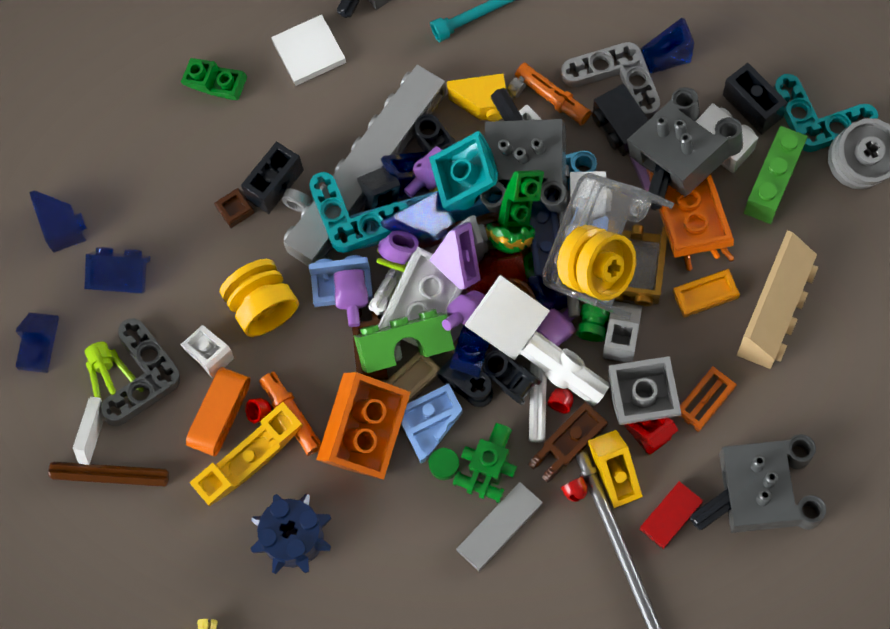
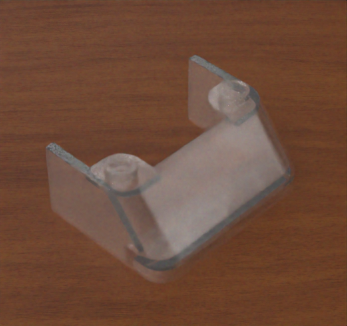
[542,173,674,319]

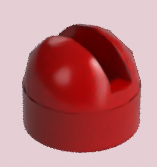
[547,388,574,414]
[245,398,272,423]
[561,476,588,502]

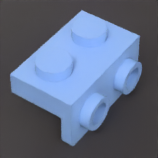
[309,255,373,307]

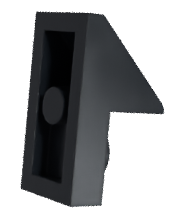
[357,168,401,211]

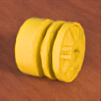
[219,258,299,337]

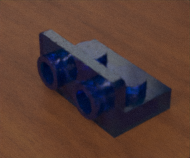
[84,247,151,294]

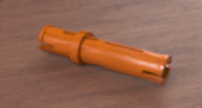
[515,62,592,126]
[259,371,322,456]

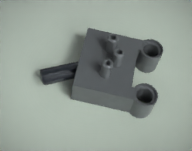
[627,87,743,211]
[480,88,570,214]
[690,434,826,533]

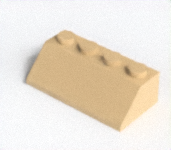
[737,230,818,369]

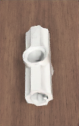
[520,331,610,406]

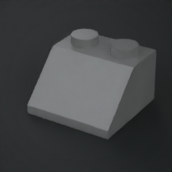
[608,356,682,425]

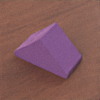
[430,222,481,289]

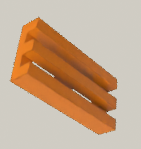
[678,366,737,432]

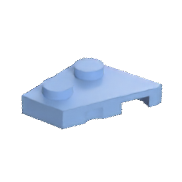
[401,383,463,463]

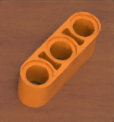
[186,367,251,457]

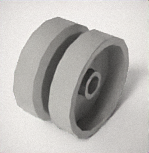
[828,118,890,189]

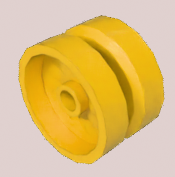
[557,225,636,301]

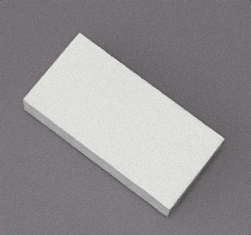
[73,396,104,465]

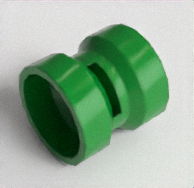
[576,303,611,342]

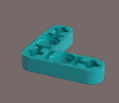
[774,74,879,152]
[309,172,413,253]

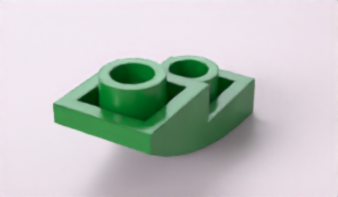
[181,58,247,101]
[498,170,544,227]

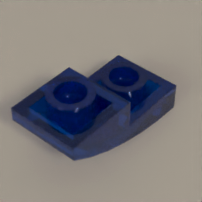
[449,325,489,377]

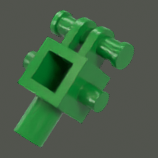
[452,423,517,503]

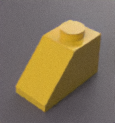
[447,73,506,121]
[588,430,643,508]

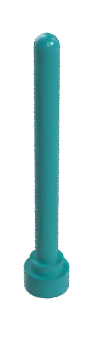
[430,0,515,43]

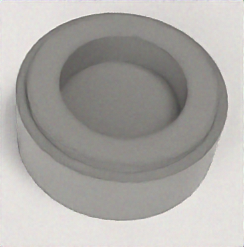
[282,188,312,212]

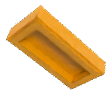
[672,269,740,318]

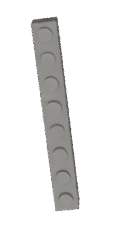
[283,65,447,266]

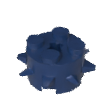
[250,494,332,574]

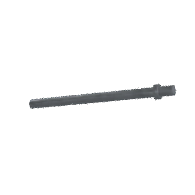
[576,452,662,629]

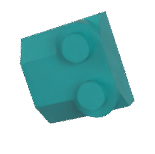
[429,131,499,212]

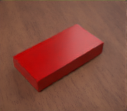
[639,481,703,550]

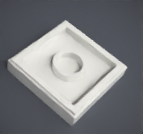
[271,14,346,86]
[465,275,550,360]

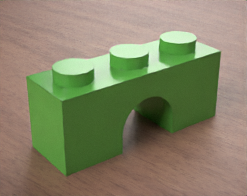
[744,126,808,224]
[354,309,455,373]

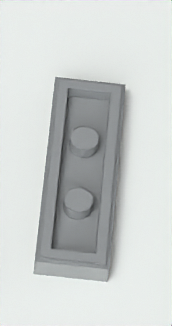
[456,482,543,572]

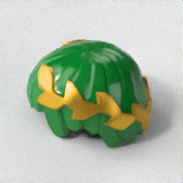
[486,223,536,254]

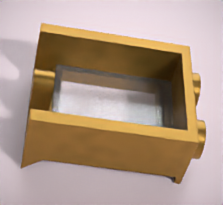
[608,220,668,306]

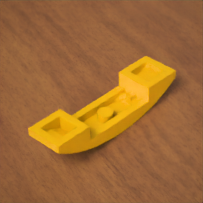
[189,402,303,506]

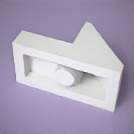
[180,325,234,378]

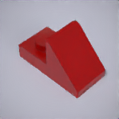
[623,418,679,455]

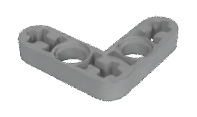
[561,42,660,119]

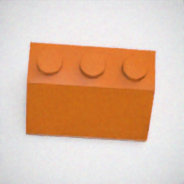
[316,372,411,480]

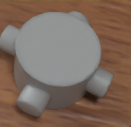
[507,76,526,99]

